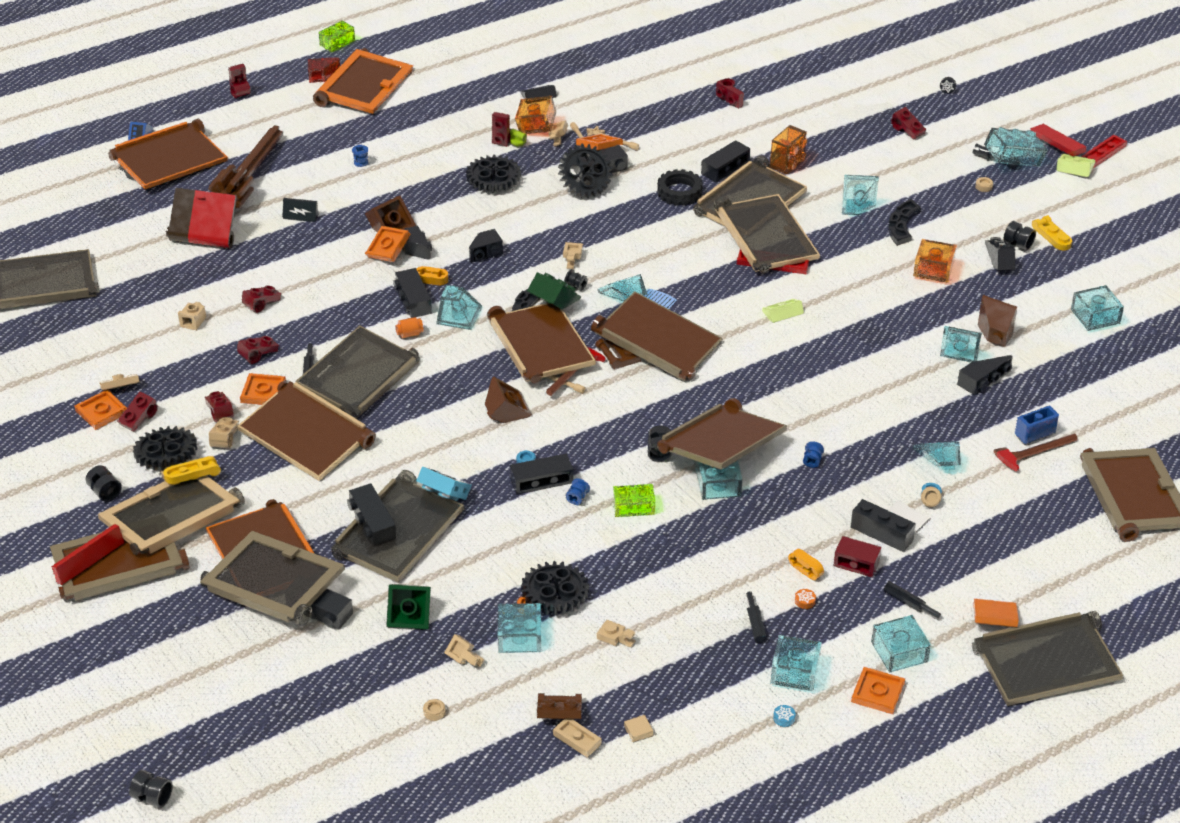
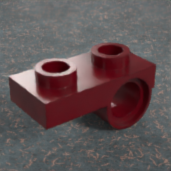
[228,63,251,98]
[716,78,744,109]
[891,107,927,140]
[492,112,511,147]
[242,285,282,313]
[237,336,279,364]
[117,391,158,432]
[204,391,234,422]

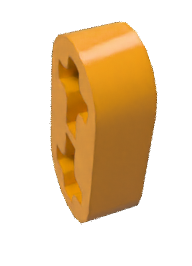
[416,266,449,285]
[788,548,824,580]

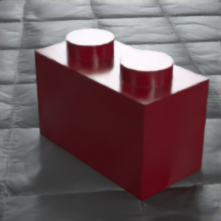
[833,536,882,578]

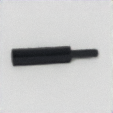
[303,343,315,381]
[884,581,941,619]
[746,591,767,644]

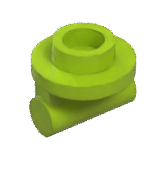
[510,128,527,147]

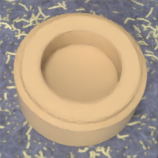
[975,177,993,192]
[921,487,941,507]
[423,699,446,721]

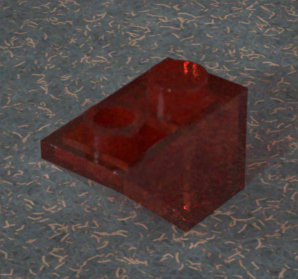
[308,57,340,83]

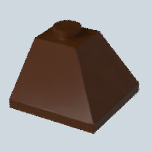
[365,195,416,233]
[977,295,1018,347]
[485,377,532,423]

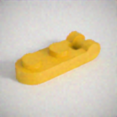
[1032,215,1072,251]
[163,456,221,485]

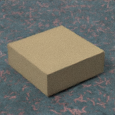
[624,715,653,742]

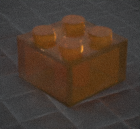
[515,96,557,134]
[770,125,807,175]
[913,239,957,283]

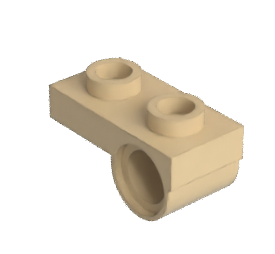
[209,417,239,449]

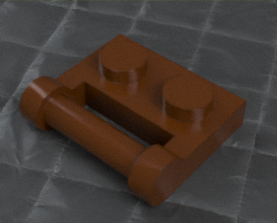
[595,339,641,369]
[537,693,582,719]

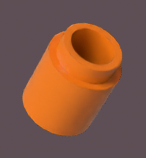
[395,317,424,338]

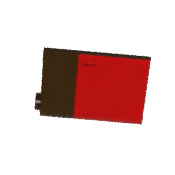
[166,188,237,248]

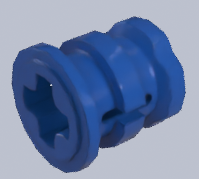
[352,145,369,167]
[803,441,824,468]
[565,478,590,505]

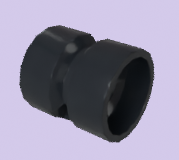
[1003,221,1037,251]
[647,425,673,462]
[85,465,122,502]
[129,770,173,808]

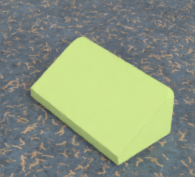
[1057,154,1095,177]
[762,299,804,323]

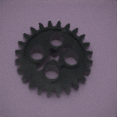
[558,143,613,198]
[466,154,521,193]
[133,426,198,470]
[521,561,589,616]

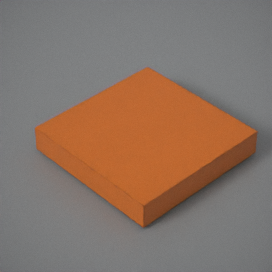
[576,134,623,150]
[365,226,411,262]
[240,373,286,405]
[74,390,127,430]
[973,598,1019,627]
[851,667,906,714]

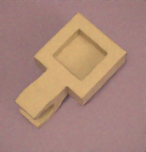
[548,120,569,146]
[563,242,583,269]
[596,620,636,647]
[444,634,484,667]

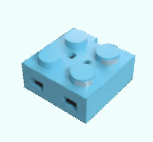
[416,466,472,501]

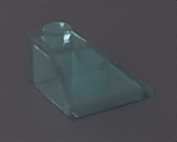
[841,175,879,215]
[597,274,648,301]
[436,285,482,330]
[940,326,982,362]
[913,442,961,470]

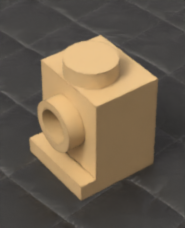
[178,302,206,331]

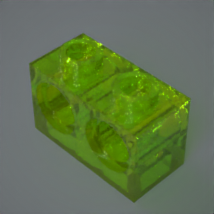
[318,20,355,52]
[613,484,656,517]

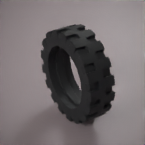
[657,169,703,206]

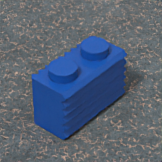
[1014,405,1059,444]

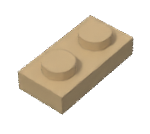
[553,719,602,757]

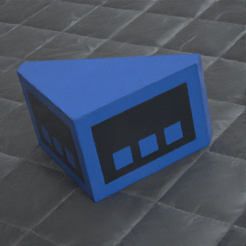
[128,122,154,141]

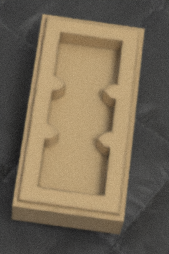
[99,374,139,390]

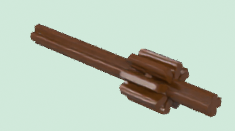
[208,125,283,211]

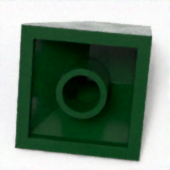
[386,584,431,629]

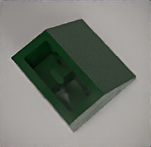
[527,272,581,310]

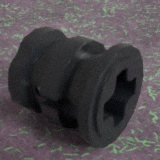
[564,269,588,291]

